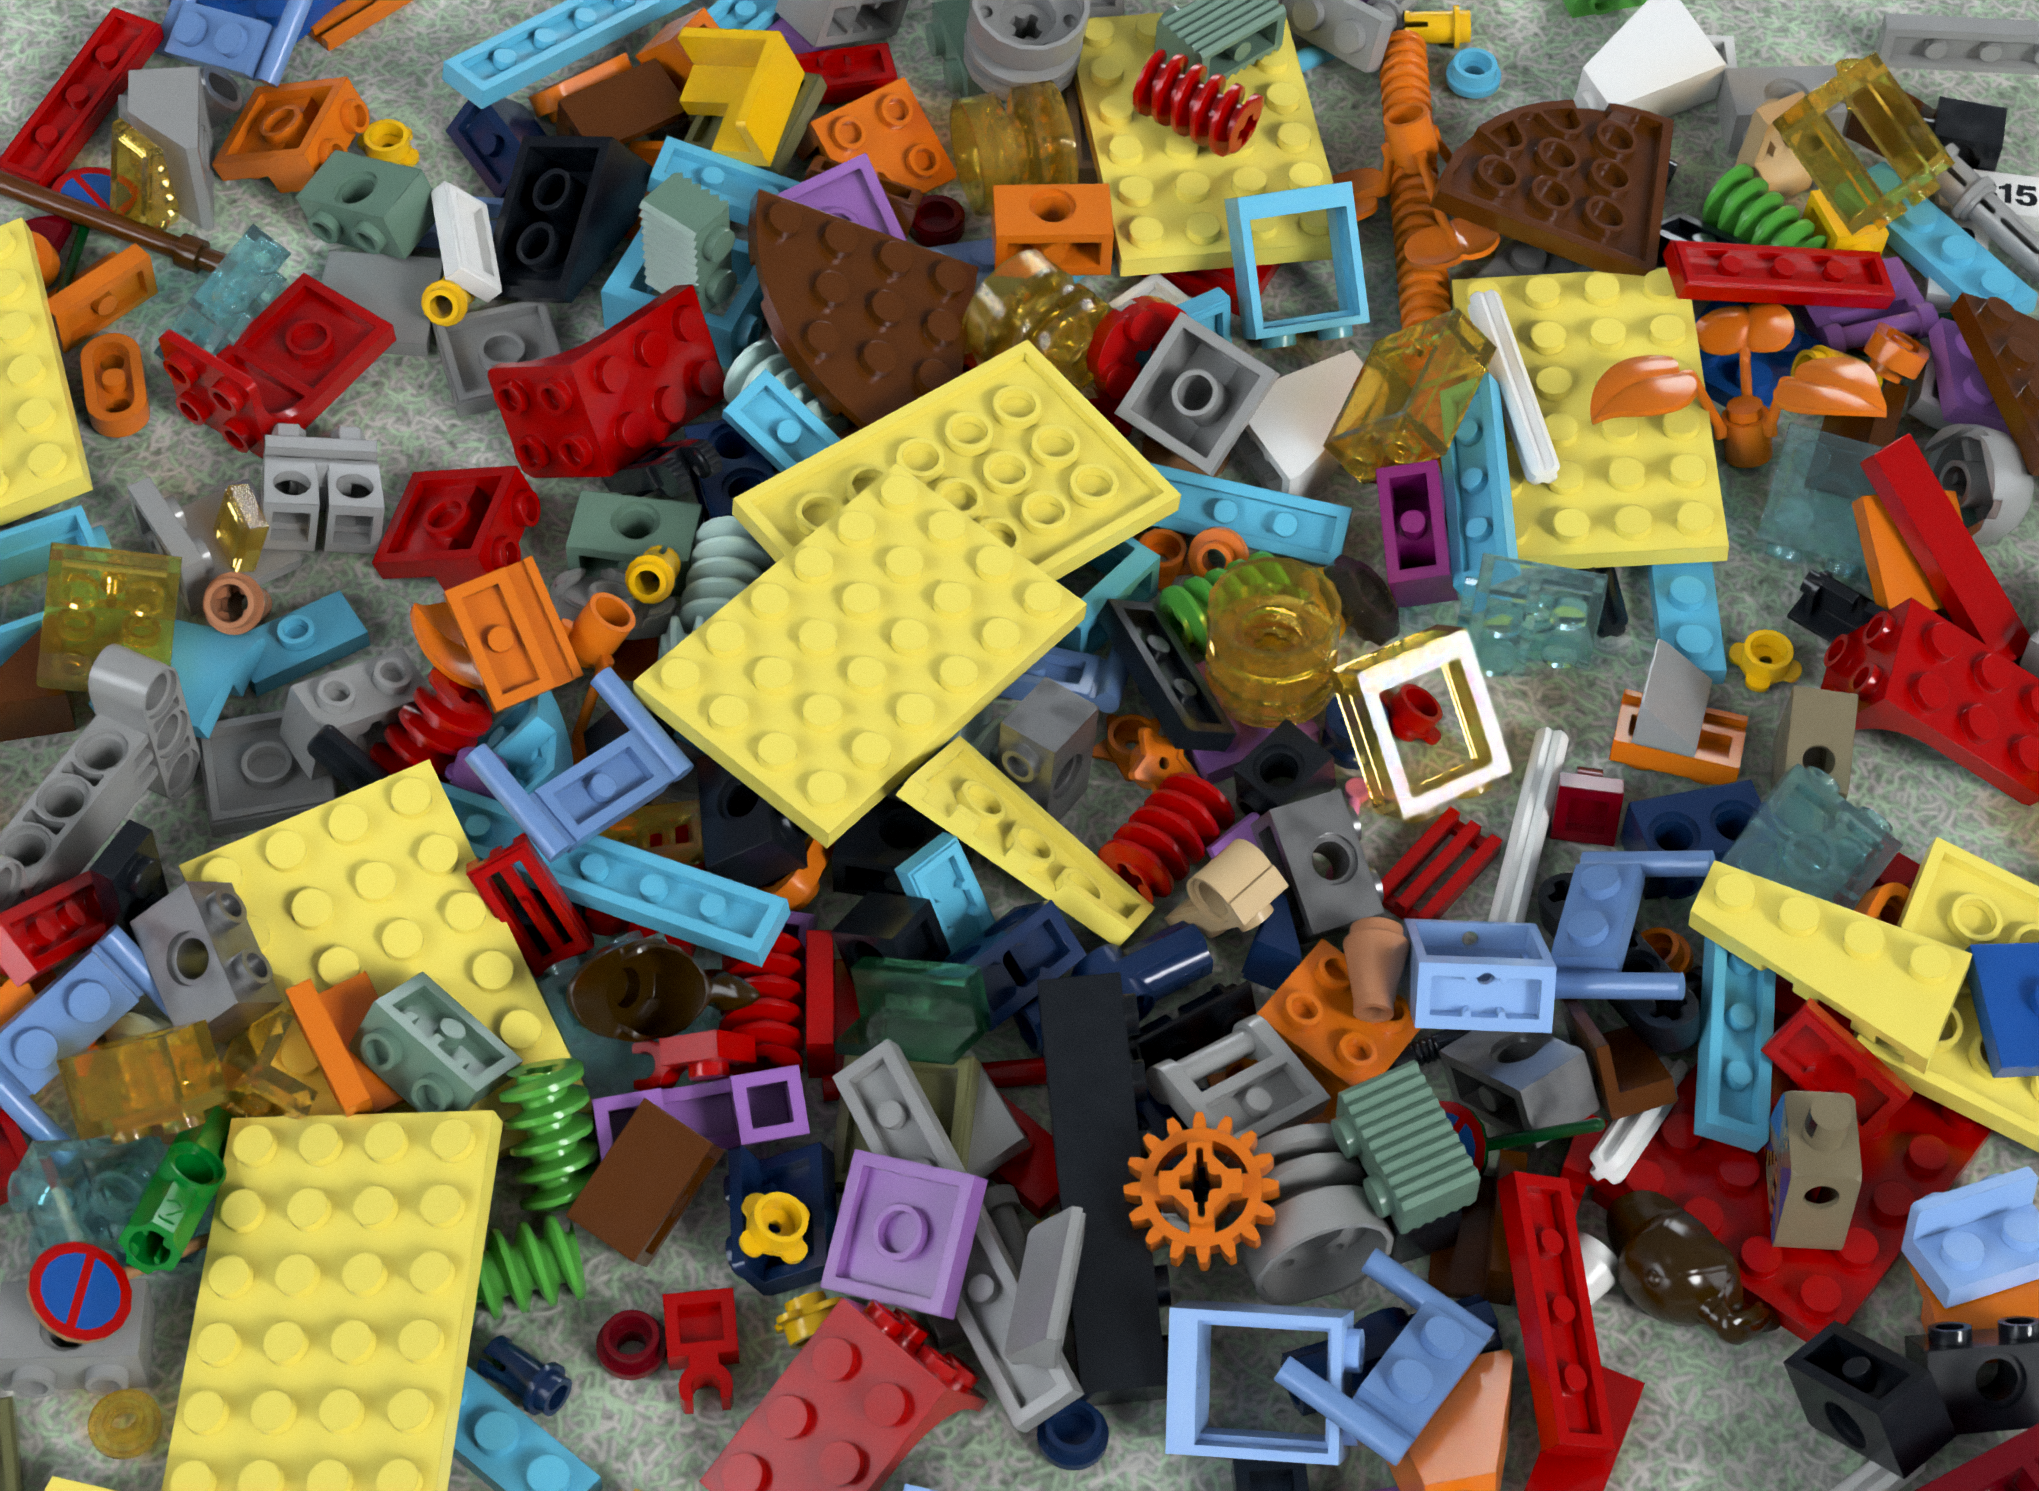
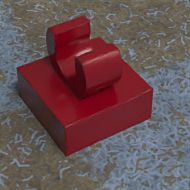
[1550,766,1624,847]

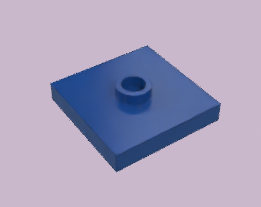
[1965,942,2039,1078]

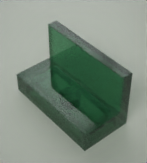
[834,956,992,1065]

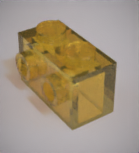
[56,1019,230,1145]

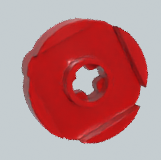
[1086,296,1188,407]

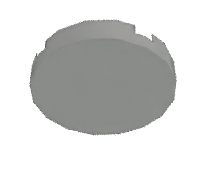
[550,568,677,640]

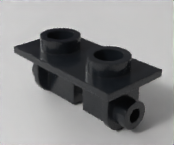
[1787,569,1887,643]
[1128,981,1257,1074]

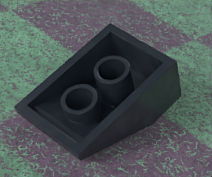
[492,136,653,303]

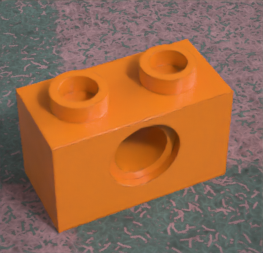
[991,183,1114,277]

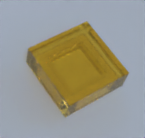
[213,484,269,572]

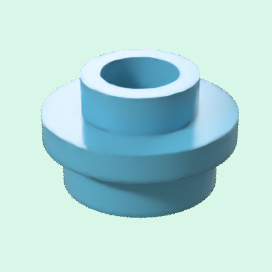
[1445,48,1501,99]

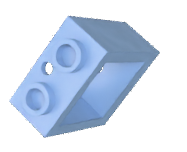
[1400,918,1557,1033]
[1165,1299,1365,1465]

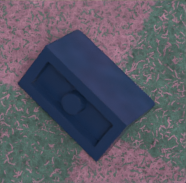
[445,98,548,198]

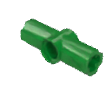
[117,1105,236,1275]

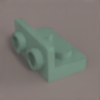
[349,971,523,1112]

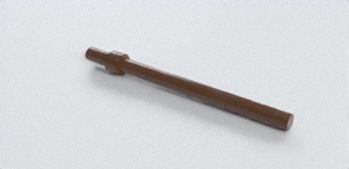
[0,170,249,284]

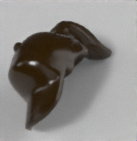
[566,938,760,1043]
[1606,1190,1780,1345]

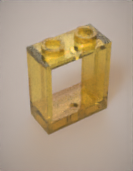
[1772,51,1956,235]
[1323,308,1497,484]
[1328,624,1512,824]

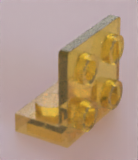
[36,542,182,692]

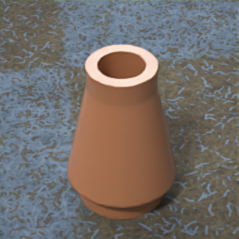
[203,572,272,635]
[1343,917,1410,1023]

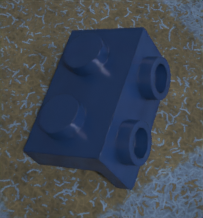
[723,1142,837,1296]

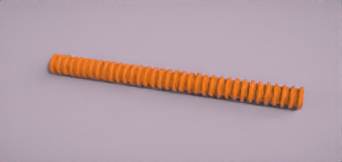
[1379,30,1459,477]

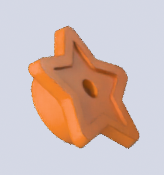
[1133,529,1193,592]
[1092,714,1164,782]
[1128,727,1197,792]

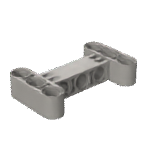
[0,643,200,913]

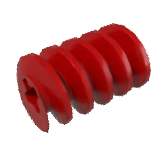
[1133,49,1264,157]
[369,667,493,783]
[1097,772,1235,904]
[719,932,806,1075]

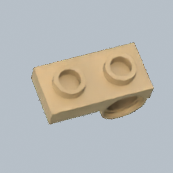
[1735,91,1815,199]
[1164,839,1289,939]

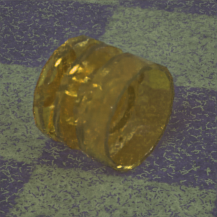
[950,80,1078,216]
[962,249,1114,392]
[1205,557,1342,728]

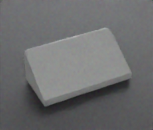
[1632,639,1713,757]
[1004,1206,1086,1369]

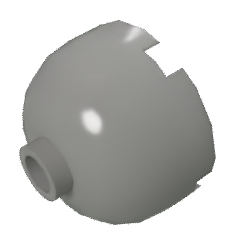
[1924,423,2034,544]

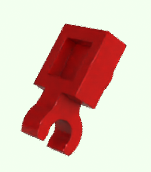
[632,1029,756,1091]

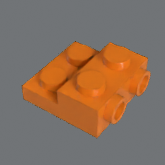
[212,76,370,193]

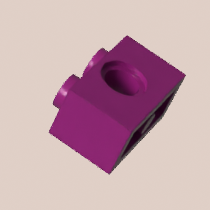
[1376,459,1459,608]

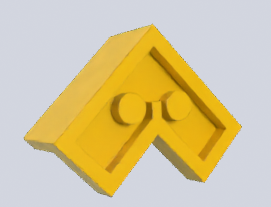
[678,27,805,167]

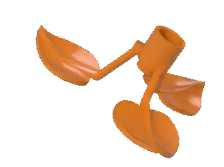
[1332,103,1501,271]
[1590,303,1887,468]
[410,592,659,826]

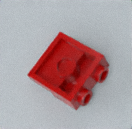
[372,466,541,591]

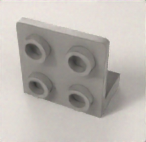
[127,477,302,616]

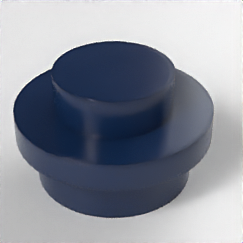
[1037,1399,1109,1471]

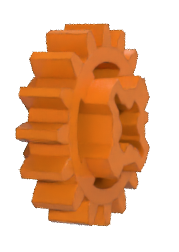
[1123,1112,1280,1271]

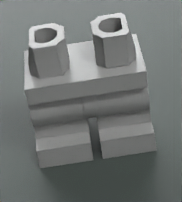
[259,423,385,554]

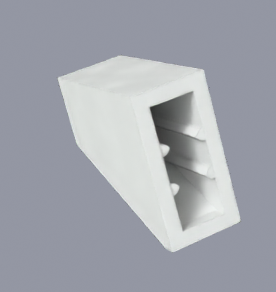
[1574,0,1726,117]
[1233,349,1384,498]

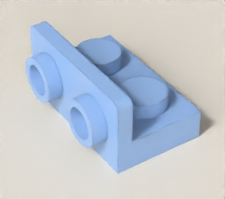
[1901,1166,2039,1309]

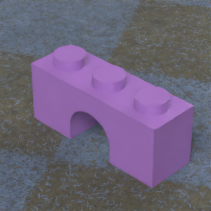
[591,1065,810,1163]

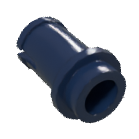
[477,1335,572,1416]

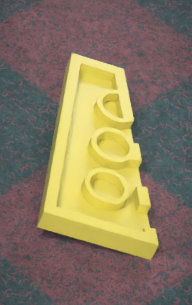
[896,735,1155,947]
[1688,860,1972,1074]

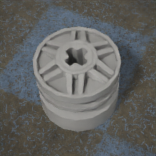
[963,0,1090,104]
[1225,1123,1394,1305]

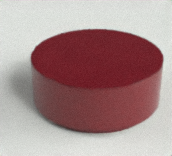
[909,195,965,247]

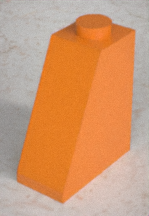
[1386,1349,1513,1491]

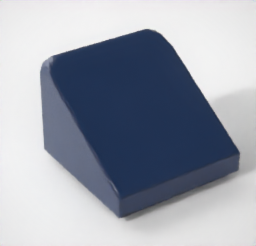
[1241,894,1301,991]

